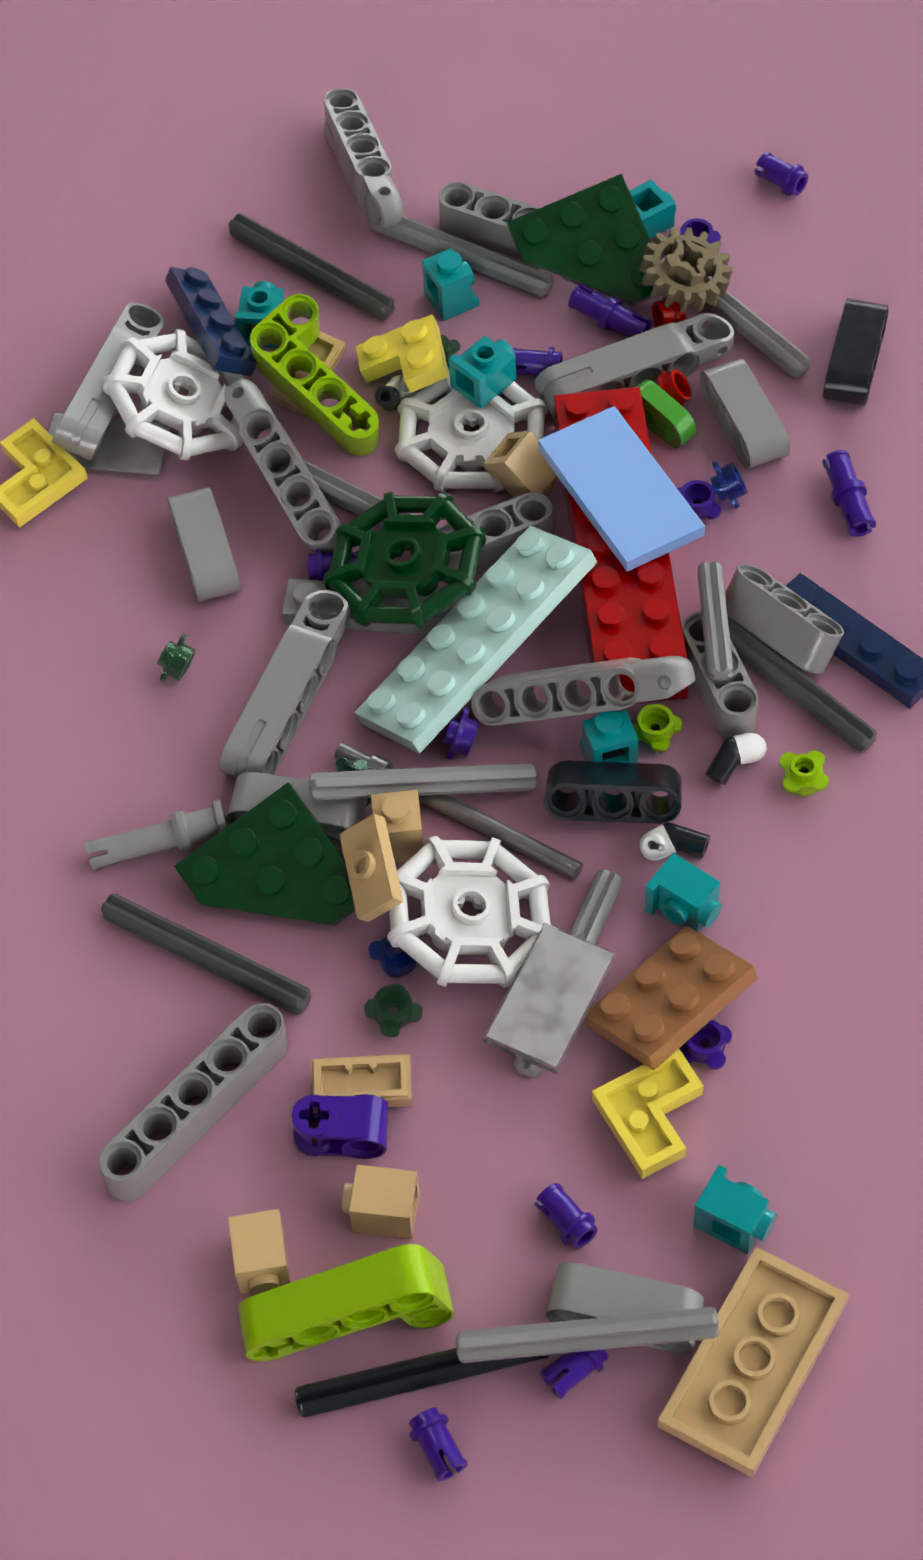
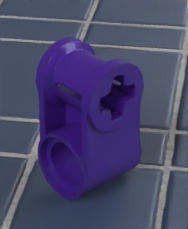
[291,1094,388,1159]

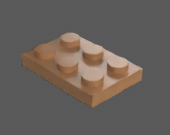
[583,925,758,1071]

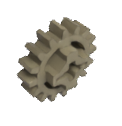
[640,227,733,312]

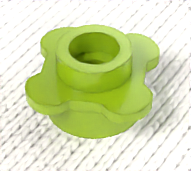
[633,704,683,752]
[779,750,829,796]

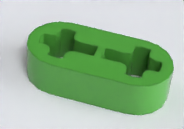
[636,379,697,448]

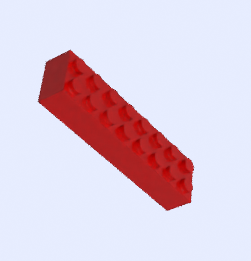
[554,387,688,704]

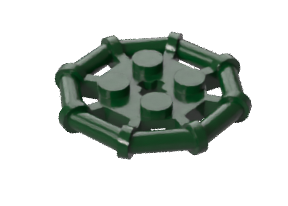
[323,491,486,628]

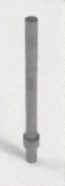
[334,742,583,880]

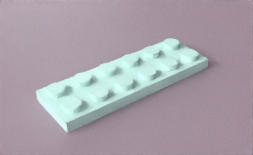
[354,525,597,754]

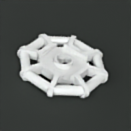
[103,329,244,461]
[394,369,548,493]
[387,836,551,988]

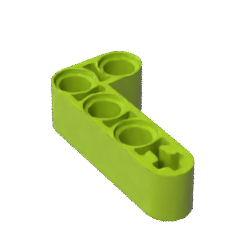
[250,294,380,456]
[238,1244,454,1361]

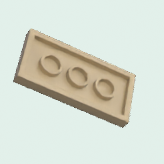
[657,1247,849,1478]

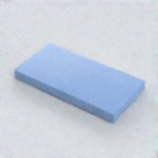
[538,406,705,572]

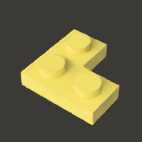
[356,314,450,393]
[0,418,88,528]
[592,1049,704,1179]

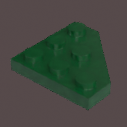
[507,174,653,306]
[174,782,356,926]

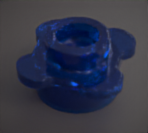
[710,461,748,509]
[368,931,417,978]

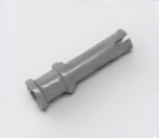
[85,799,228,870]

